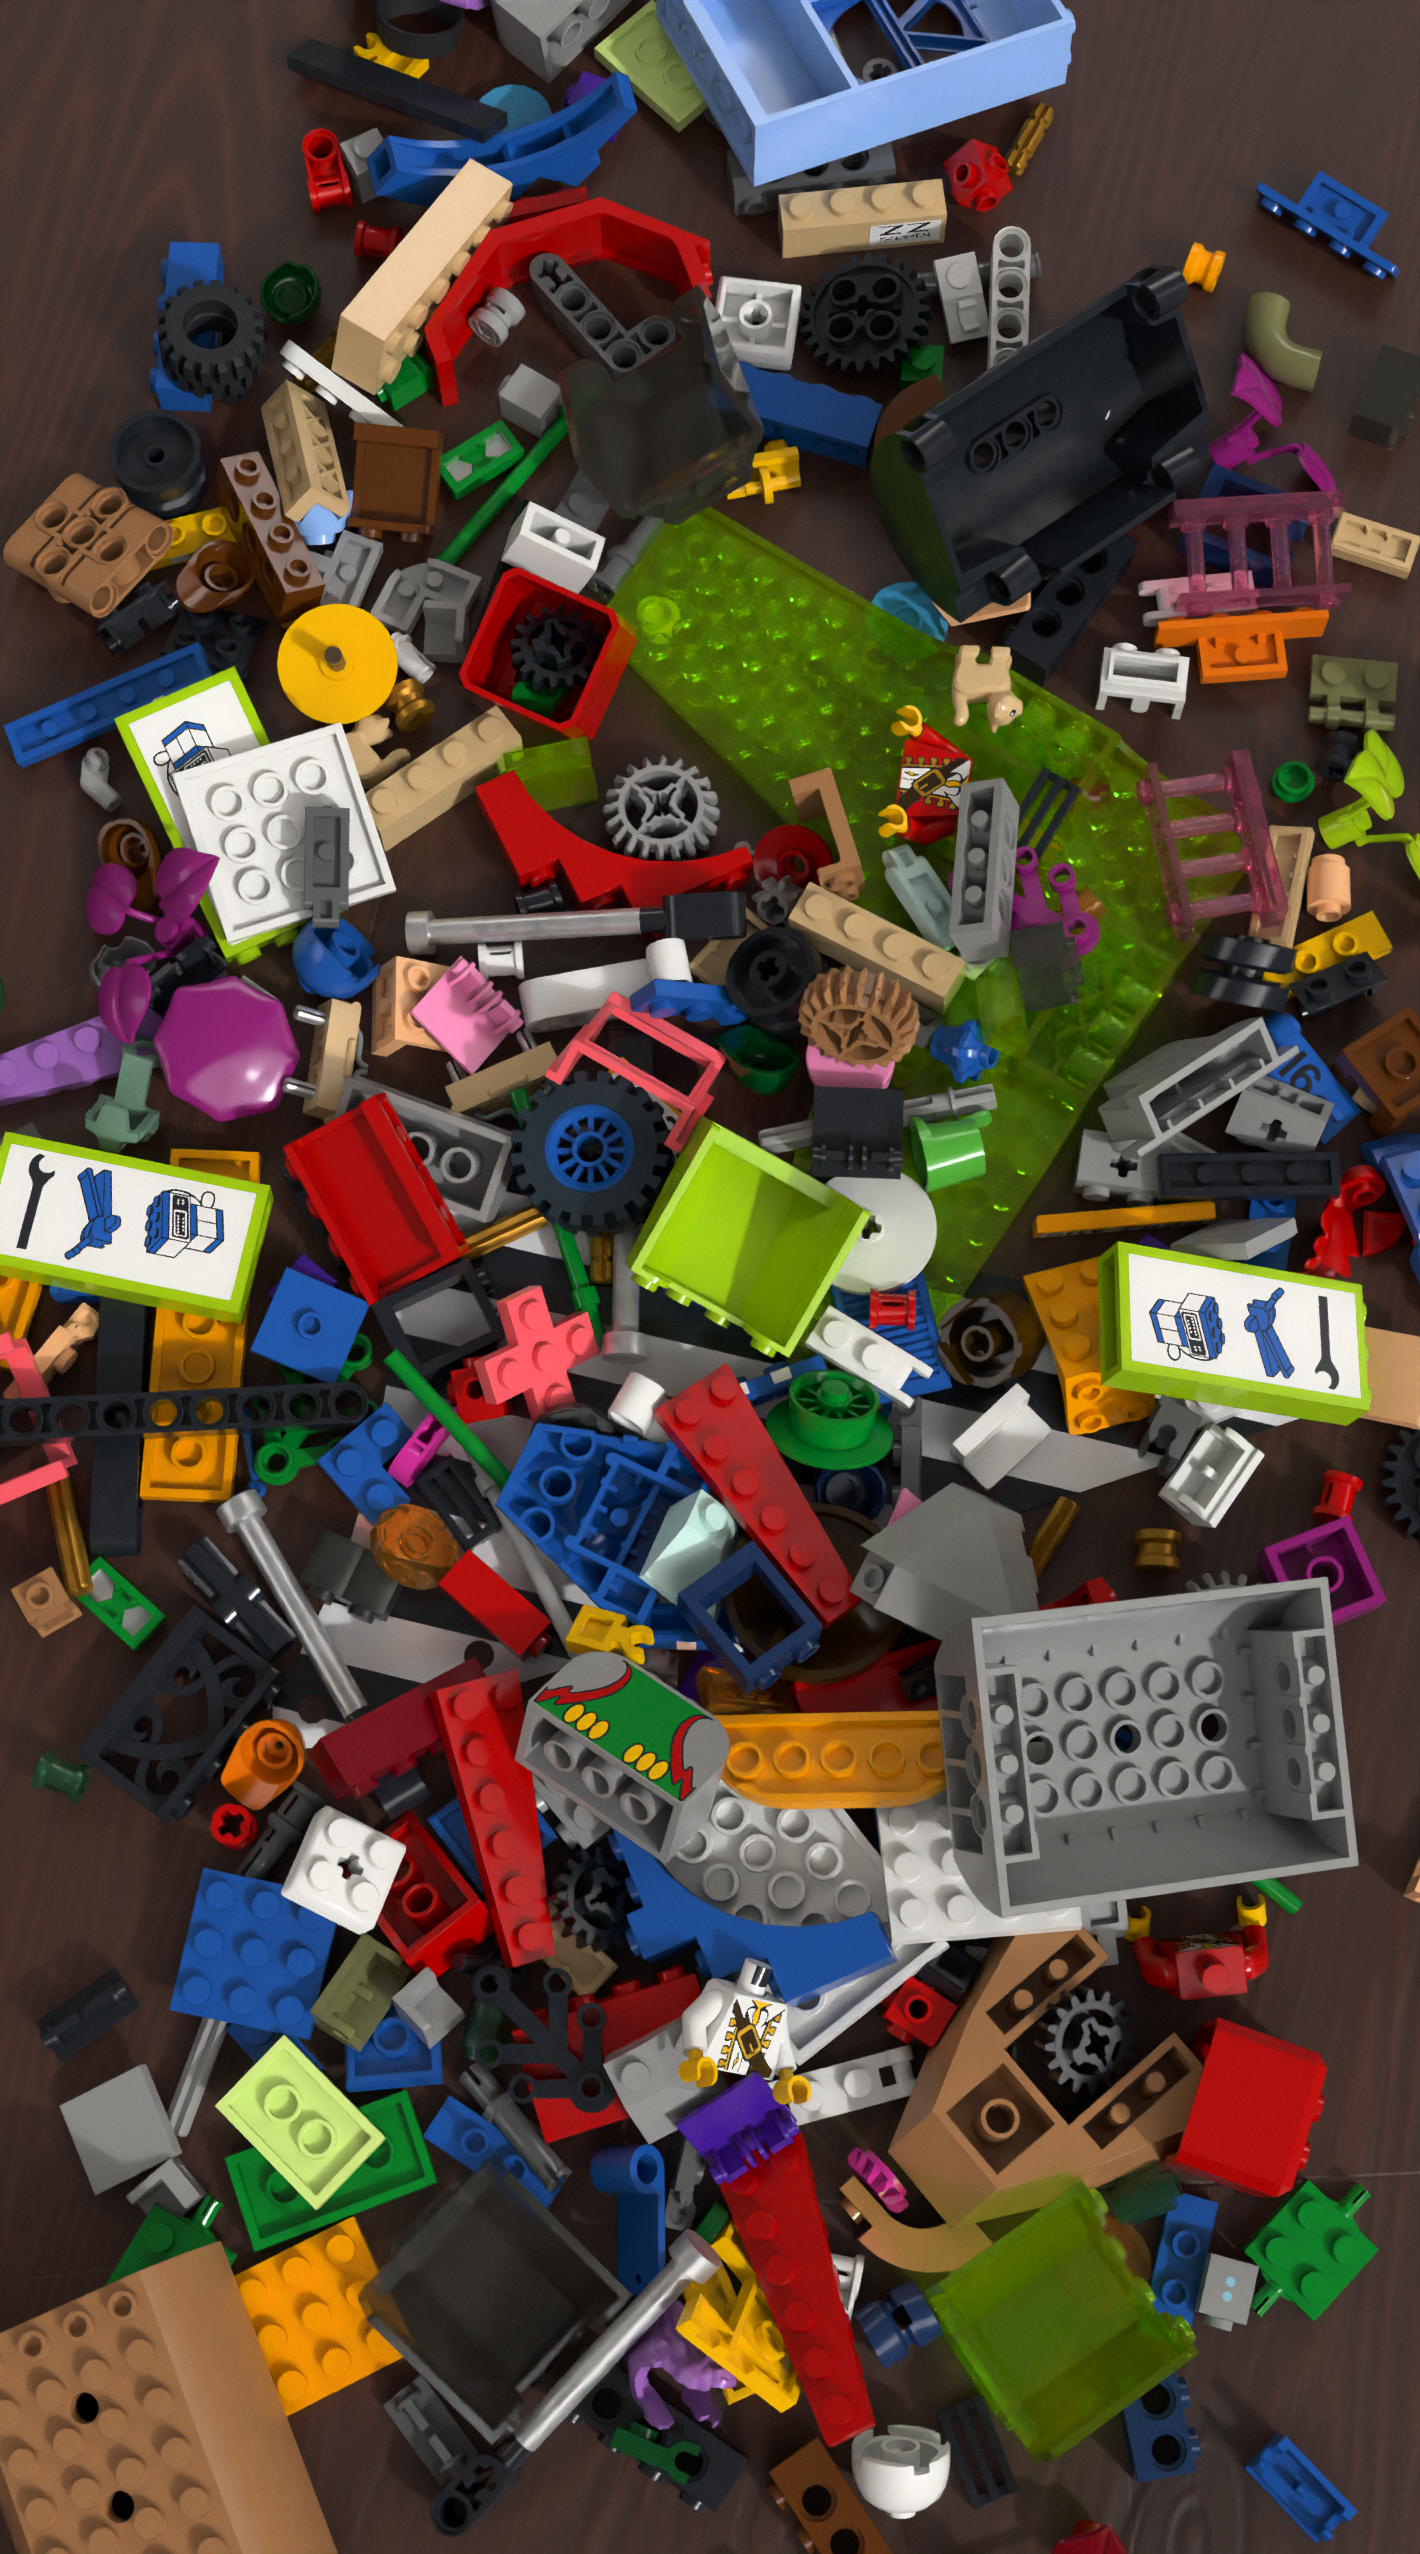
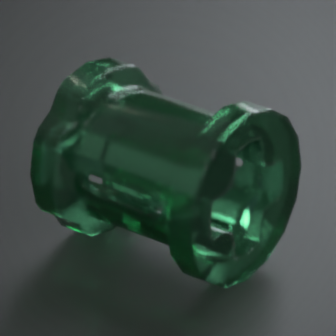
[32,1749,92,1804]

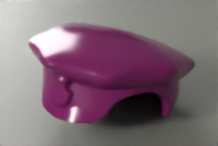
[153,976,300,1122]

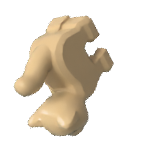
[951,645,1023,733]
[345,714,411,790]

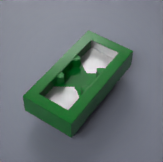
[440,420,525,501]
[77,1556,168,1653]

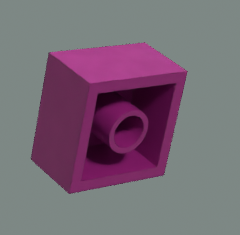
[1255,1515,1387,1627]

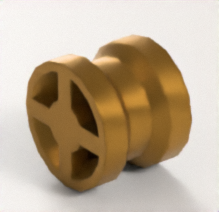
[384,678,436,732]
[1134,1528,1181,1573]

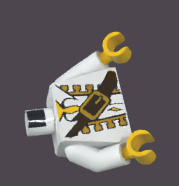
[675,1958,811,2105]

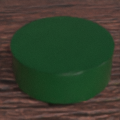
[690,2200,729,2244]

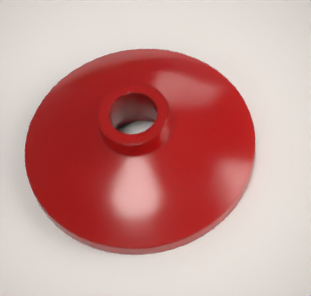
[753,824,835,898]

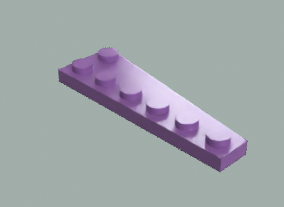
[0,970,228,1107]

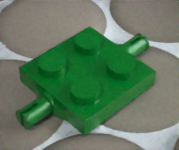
[1240,2179,1379,2321]
[105,2193,238,2286]

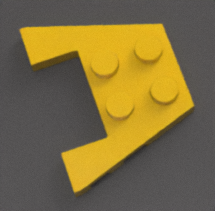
[675,2216,802,2413]

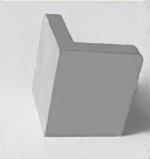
[423,600,469,663]
[392,1967,465,2049]
[126,2157,207,2216]

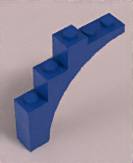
[366,72,638,208]
[608,1828,898,2007]

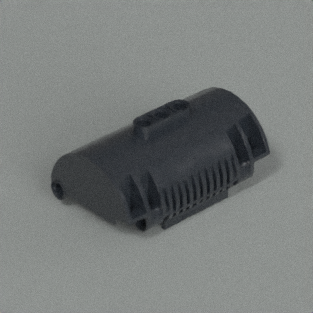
[870,264,1212,623]

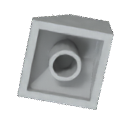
[603,2016,730,2144]

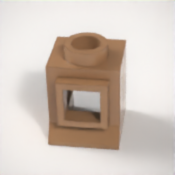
[11,1567,83,1638]

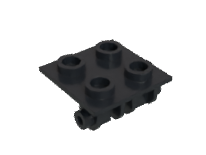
[160,607,268,683]
[811,1086,904,1179]

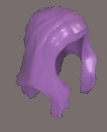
[623,2300,737,2430]

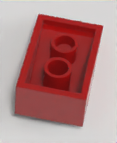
[341,1810,495,1979]

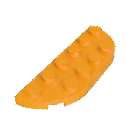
[713,1711,946,1809]

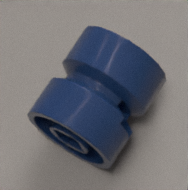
[853,2278,944,2370]

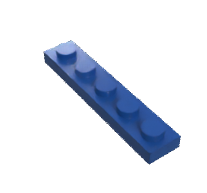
[3,642,213,768]

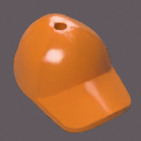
[221,1718,307,1810]

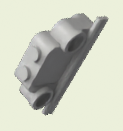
[1098,1017,1299,1161]

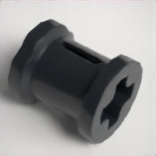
[511,878,565,914]

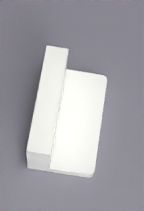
[950,1383,1051,1491]

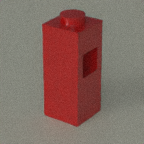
[438,1550,554,1663]

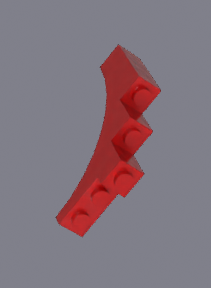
[475,770,753,943]

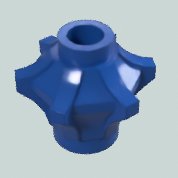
[930,1018,1000,1083]

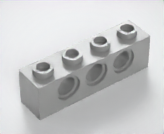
[949,778,1020,962]

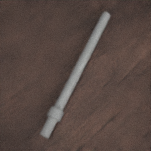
[463,1449,581,1660]

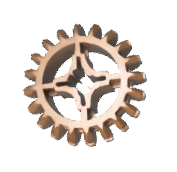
[798,965,920,1070]

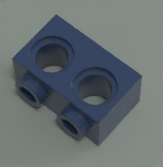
[1112,2367,1201,2483]

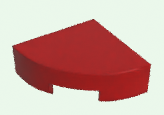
[1360,1210,1407,1257]

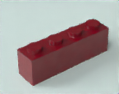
[308,1657,487,1801]

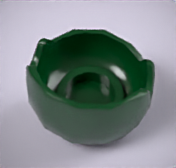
[260,261,322,326]

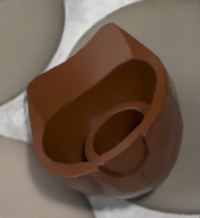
[175,539,255,613]
[98,817,162,910]

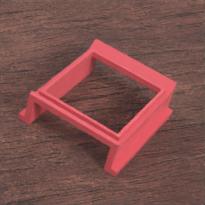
[545,991,727,1153]
[0,1332,78,1505]

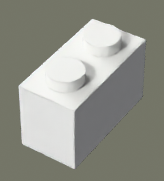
[501,501,606,594]

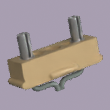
[282,998,368,1124]
[445,1029,568,1122]

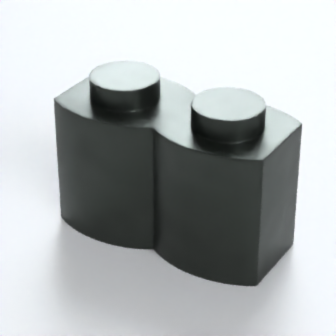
[300,1529,410,1624]

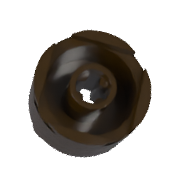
[938,1290,1046,1388]

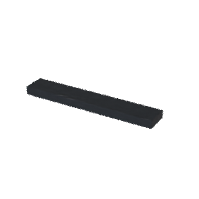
[287,38,508,144]

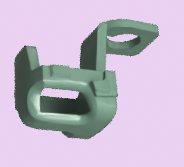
[85,1034,161,1154]

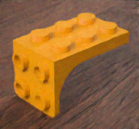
[1023,1256,1156,1435]

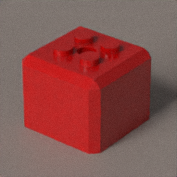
[458,567,638,744]
[1160,2017,1327,2197]

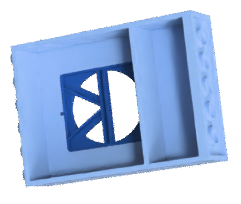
[656,0,1076,187]

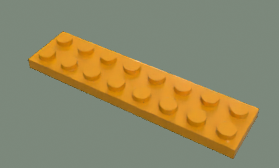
[139,1148,262,1503]

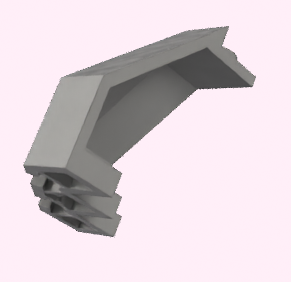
[849,1482,1039,1641]

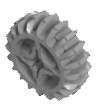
[603,755,720,862]

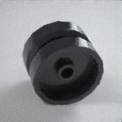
[108,410,209,521]
[725,927,832,1040]
[1190,931,1298,1011]

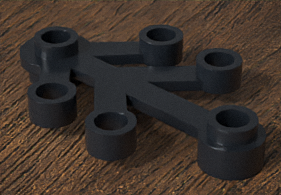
[472,1965,616,2113]

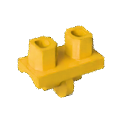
[723,439,801,505]

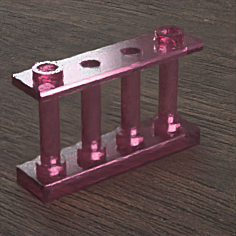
[1167,490,1352,617]
[1136,748,1289,942]

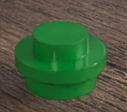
[1271,761,1315,804]

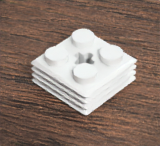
[709,276,802,371]
[281,1806,406,1935]

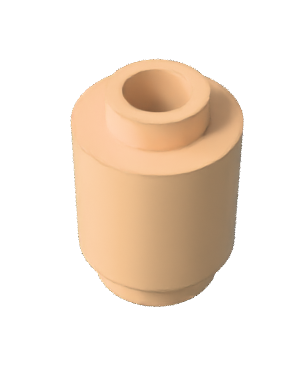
[1306,854,1351,922]

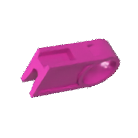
[388,1398,459,1488]

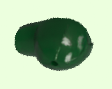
[712,1025,800,1096]

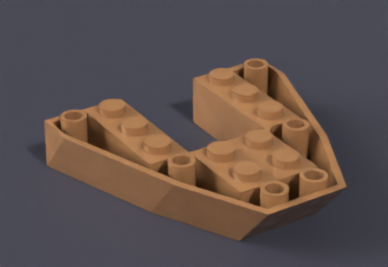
[888,1926,1204,2229]

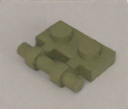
[1307,654,1398,733]

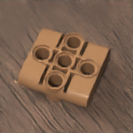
[3,473,174,618]

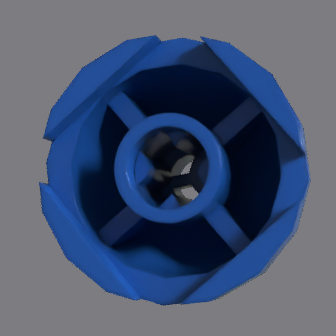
[291,916,380,1000]

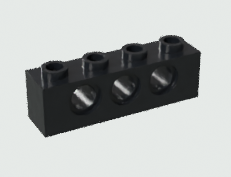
[999,534,1139,689]
[566,2343,749,2513]

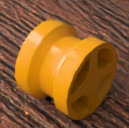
[1182,242,1226,293]

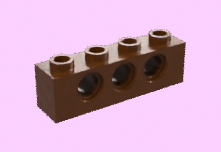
[212,451,325,624]
[766,2434,893,2554]

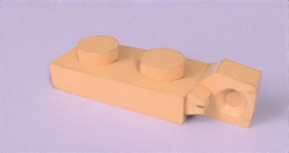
[3,1302,99,1415]

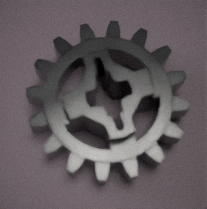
[510,605,603,697]
[547,1846,641,1953]
[1034,1985,1138,2095]

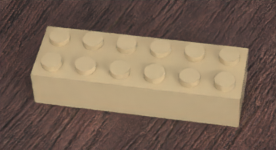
[331,158,513,395]

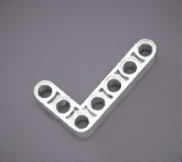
[987,226,1110,420]

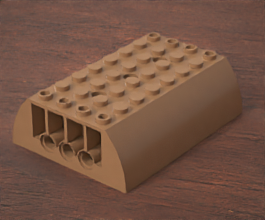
[0,2241,338,2554]

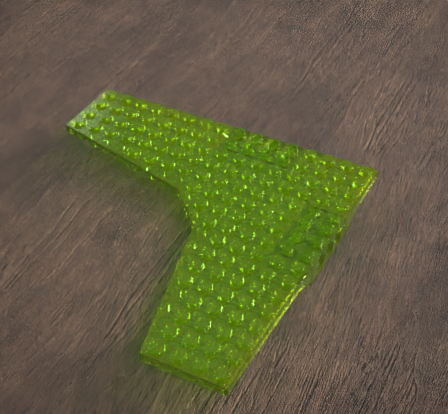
[606,494,1266,1406]

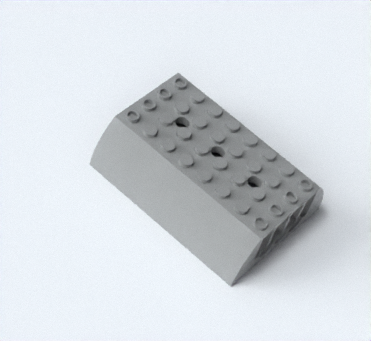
[934,1577,1359,1918]

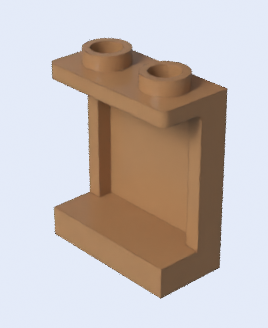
[788,767,867,902]

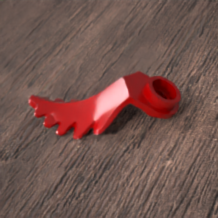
[1298,1165,1386,1280]

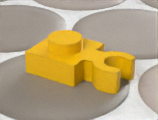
[354,32,429,79]
[565,1604,655,1665]

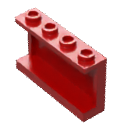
[283,1092,472,1305]
[512,1964,730,2144]

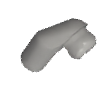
[80,748,122,812]

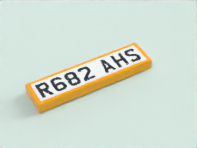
[1031,1201,1216,1238]

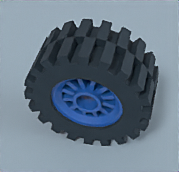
[510,1070,675,1237]

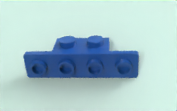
[1255,170,1400,280]

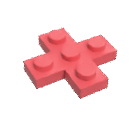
[474,1286,600,1424]

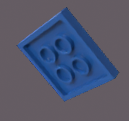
[169,1868,337,2040]

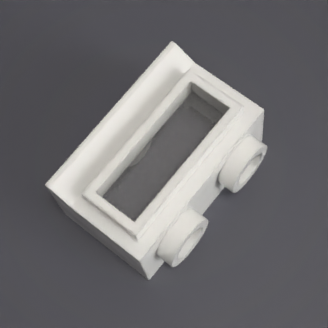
[1095,643,1190,720]

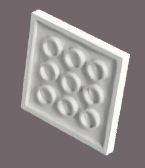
[172,722,396,944]
[875,1742,1083,1946]

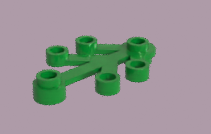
[253,1332,379,1486]

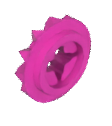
[847,2147,909,2214]

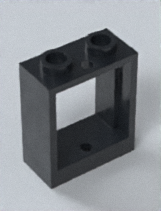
[371,1258,508,1385]

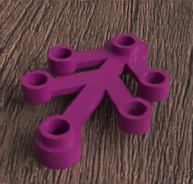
[948,846,1100,964]

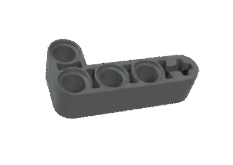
[529,253,676,394]

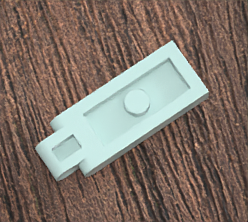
[882,844,956,951]

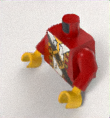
[878,705,973,846]
[1124,1894,1269,2000]

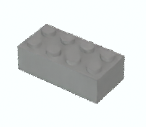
[333,1076,515,1223]

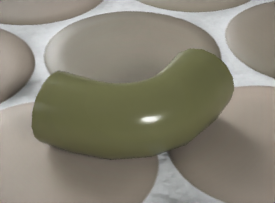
[1245,292,1323,392]

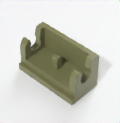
[310,1933,413,2053]

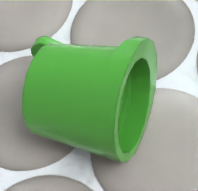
[908,1109,992,1193]

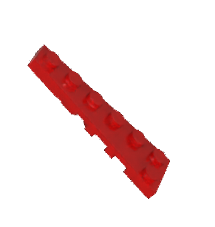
[653,1363,863,1630]
[429,1668,555,1969]
[719,2130,876,2447]

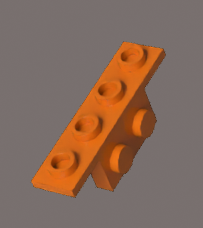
[1153,607,1329,684]

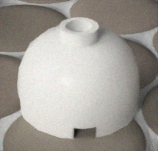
[852,2424,950,2519]

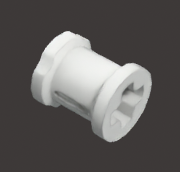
[478,940,525,981]

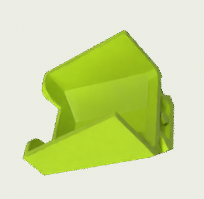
[625,1114,871,1358]

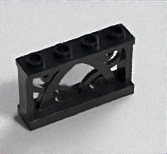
[76,1605,285,1825]

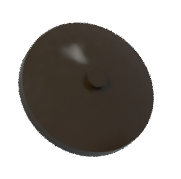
[723,1503,904,1685]

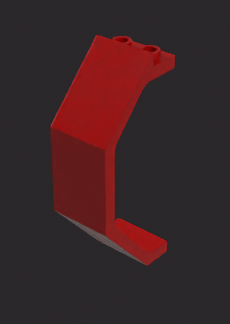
[424,197,713,407]

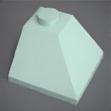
[639,1489,740,1622]

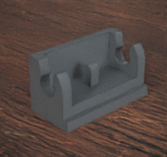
[1138,1395,1203,1479]

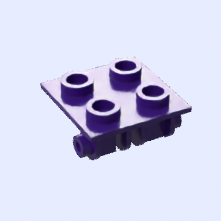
[675,2070,800,2185]

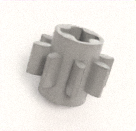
[752,875,805,927]

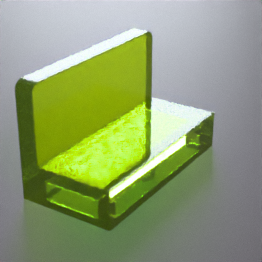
[503,736,598,811]
[975,950,1030,1060]

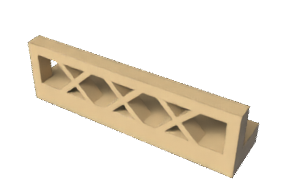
[261,379,351,523]

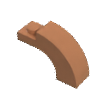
[838,2175,996,2273]

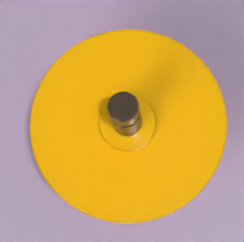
[277,604,398,724]

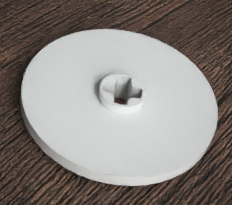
[825,1173,937,1295]

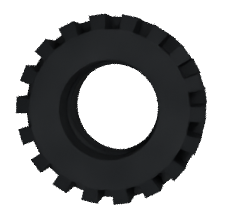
[157,280,266,400]

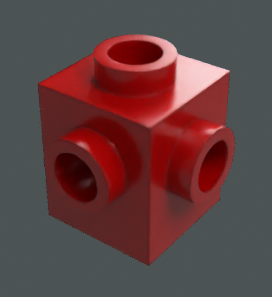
[943,139,1013,213]
[447,1354,514,1424]
[879,1975,958,2048]

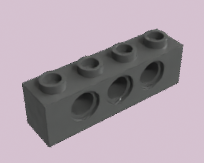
[727,142,896,216]

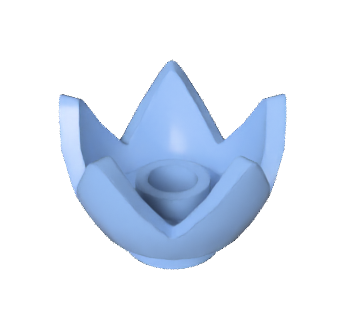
[293,490,353,545]

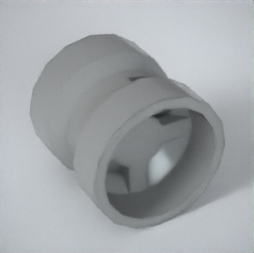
[468,287,525,347]

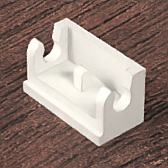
[1158,1423,1264,1528]

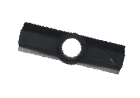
[177,1536,298,1664]

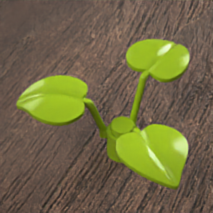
[1318,729,1420,879]

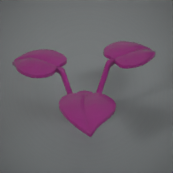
[1208,352,1337,515]
[86,847,220,1045]

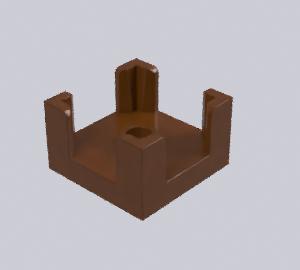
[1329,1006,1420,1138]

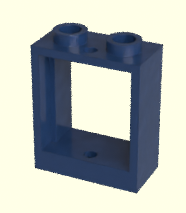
[1177,464,1310,590]
[677,1540,823,1695]

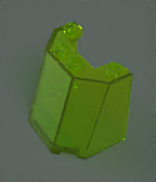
[923,2181,1199,2463]

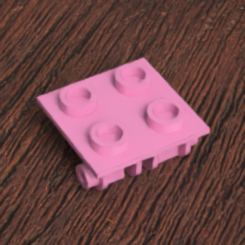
[410,956,524,1075]

